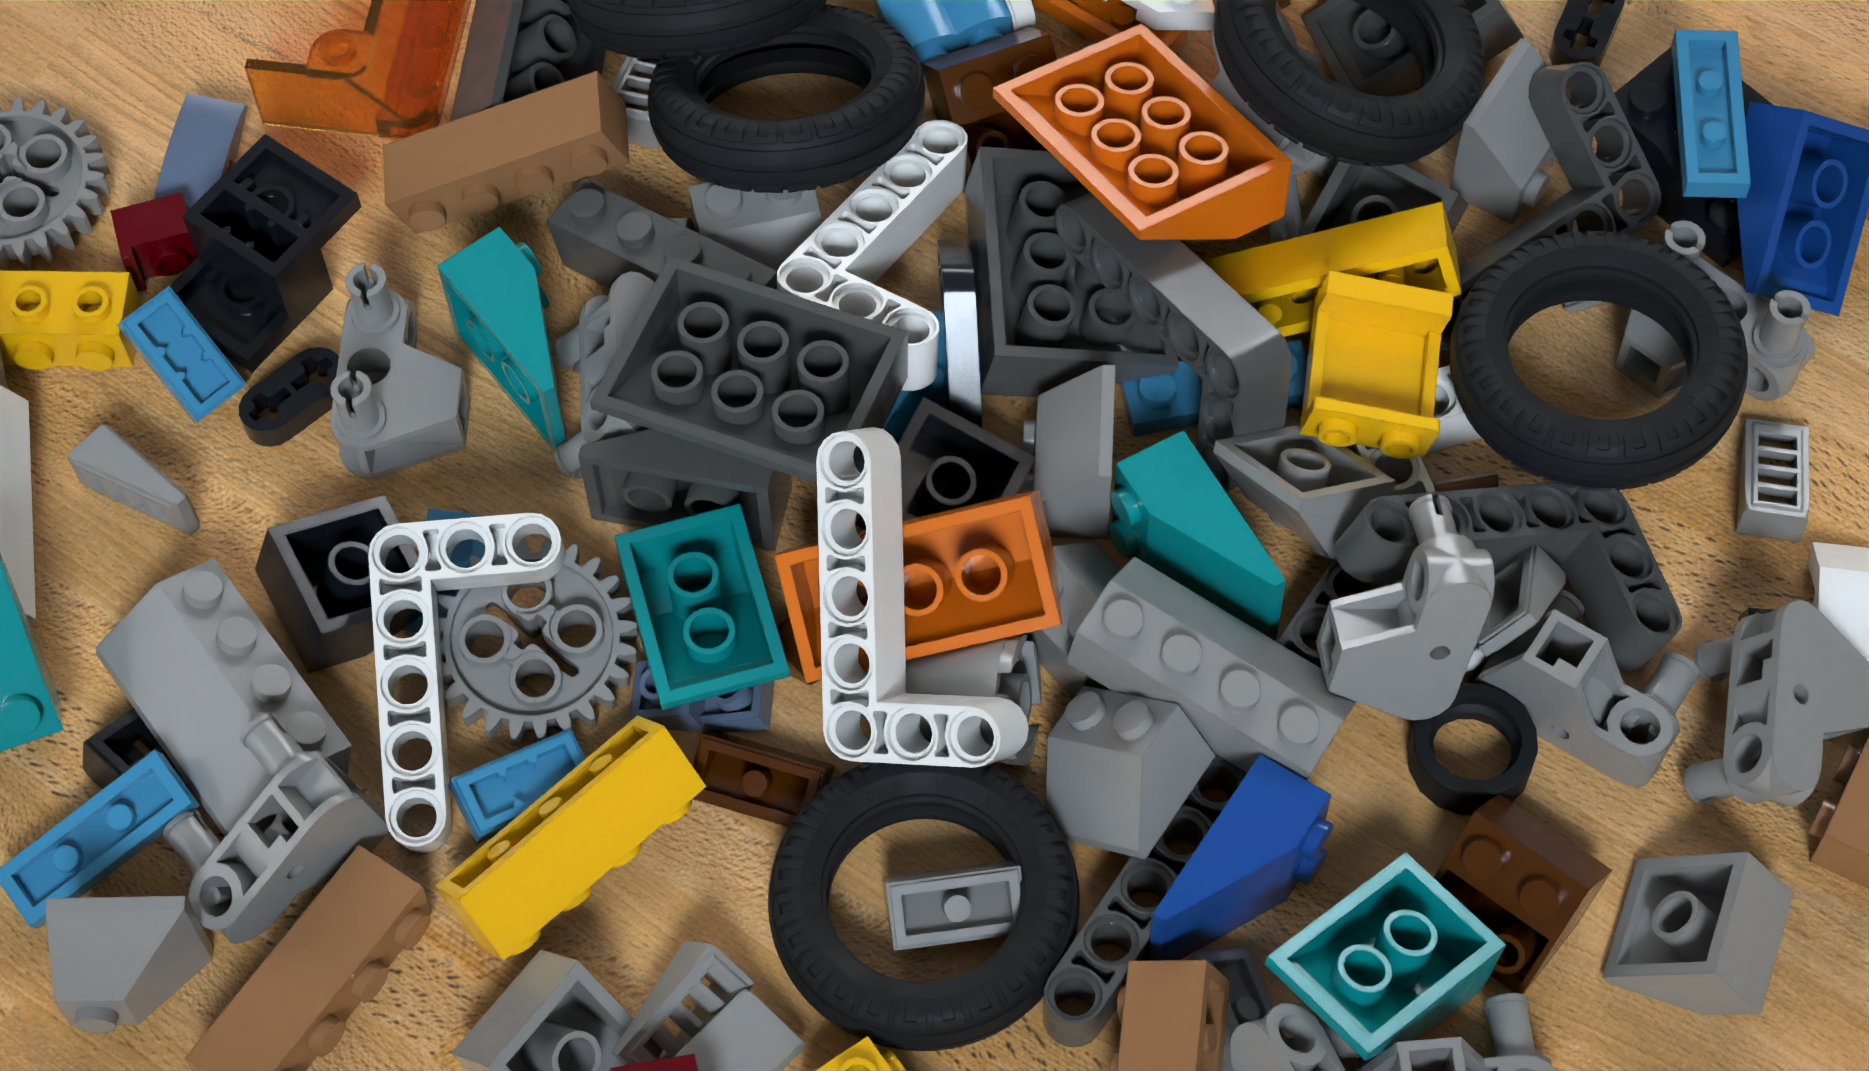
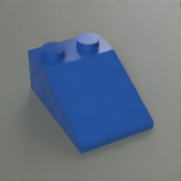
[1737,102,1869,316]
[1148,754,1333,961]

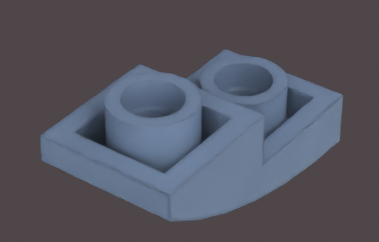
[154,93,248,209]
[629,660,774,732]

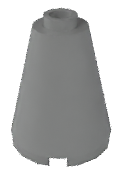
[861,634,1042,766]

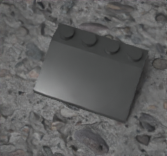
[965,146,1179,397]
[590,256,908,484]

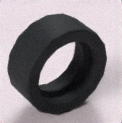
[1407,683,1538,815]

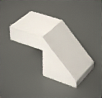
[1808,542,1869,662]

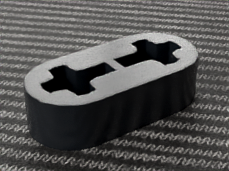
[1549,0,1625,67]
[239,347,339,447]

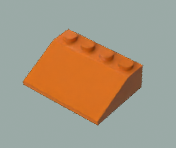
[993,24,1292,240]

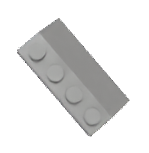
[1066,556,1356,781]
[96,559,352,837]

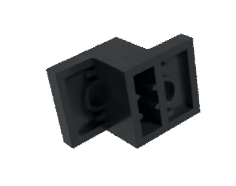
[1614,47,1773,269]
[170,134,361,373]

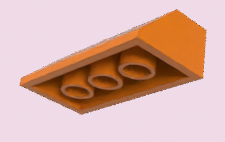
[774,489,1063,683]

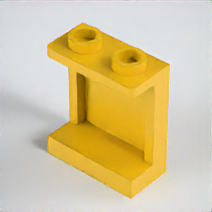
[1299,270,1454,459]

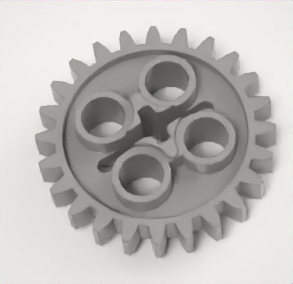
[0,97,110,271]
[437,537,638,746]

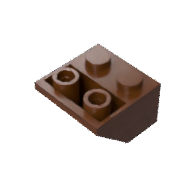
[921,27,1057,181]
[1434,794,1612,994]

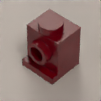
[110,192,197,292]

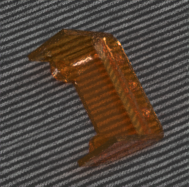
[244,0,472,139]

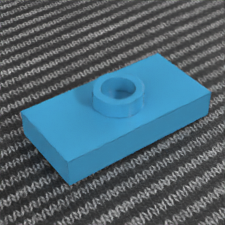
[117,286,247,423]
[449,728,586,844]

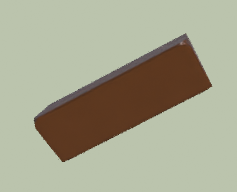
[693,730,834,827]

